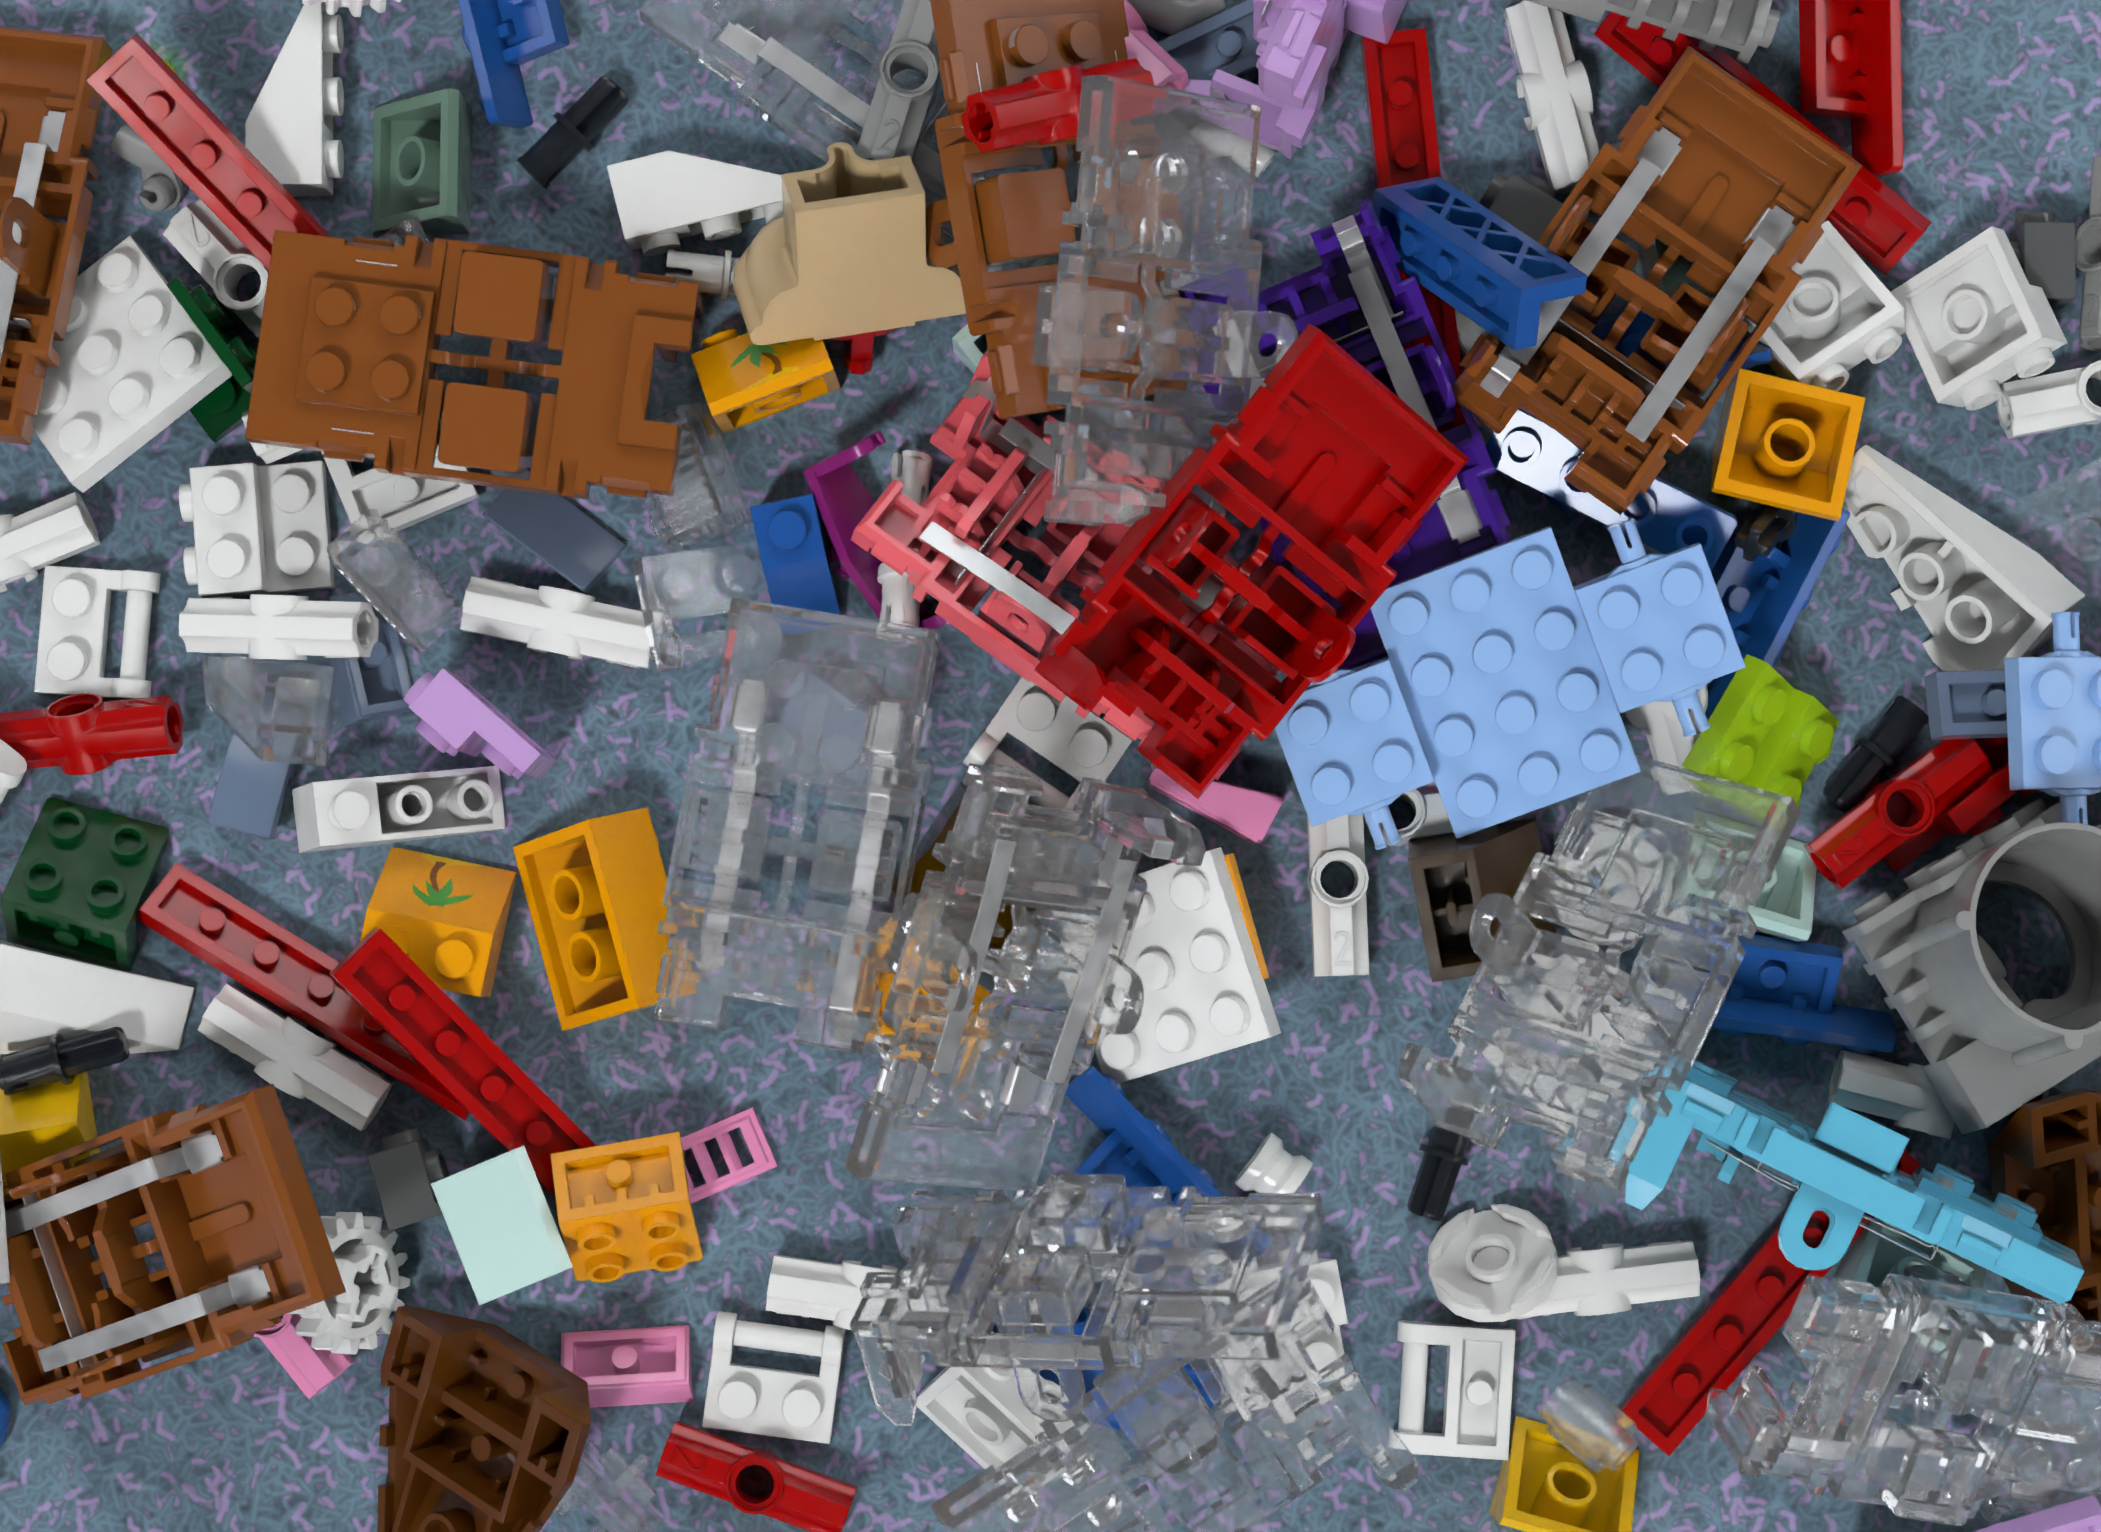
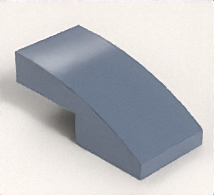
[207,702,308,839]

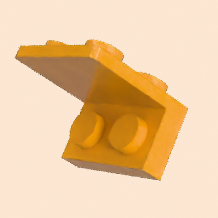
[550,1132,703,1283]

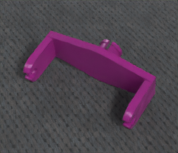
[803,430,948,645]

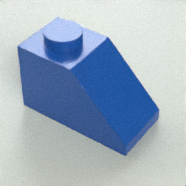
[750,494,843,639]

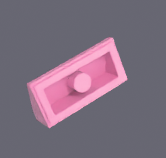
[560,1325,693,1408]

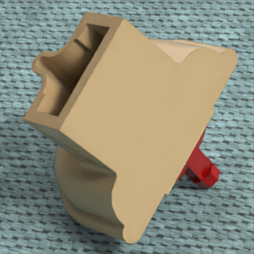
[734,142,966,375]

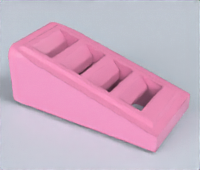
[1147,768,1285,845]
[681,1107,778,1204]

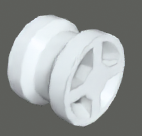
[1234,1132,1313,1214]

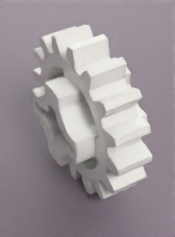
[287,1212,410,1355]

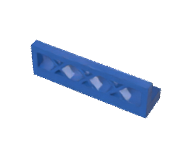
[1373,177,1587,350]

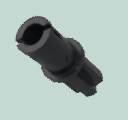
[517,76,629,189]
[1734,501,1799,562]
[1823,695,1929,813]
[0,1027,130,1096]
[1407,1090,1483,1221]

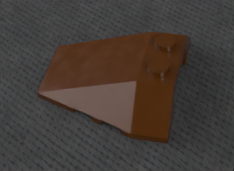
[1989,1089,2101,1349]
[377,1305,591,1532]

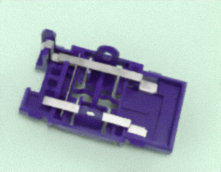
[1176,198,1511,669]

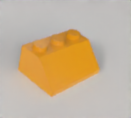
[513,807,698,1031]

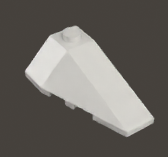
[1843,444,2086,672]
[0,940,196,1055]

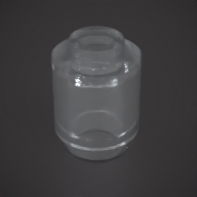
[1539,1377,1638,1473]

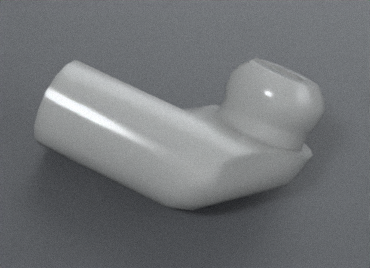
[1129,0,1226,36]

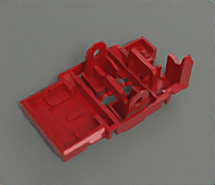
[1034,324,1469,799]

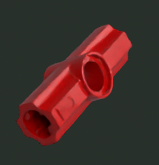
[961,58,1156,153]
[0,693,184,775]
[1804,738,1994,890]
[656,1420,857,1532]

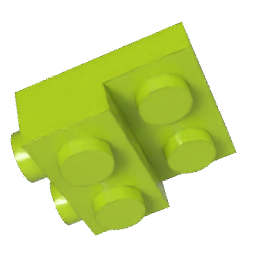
[1682,654,1840,831]

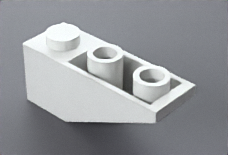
[245,0,344,197]
[607,150,783,256]
[292,766,506,853]

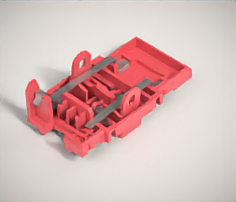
[851,349,1279,745]

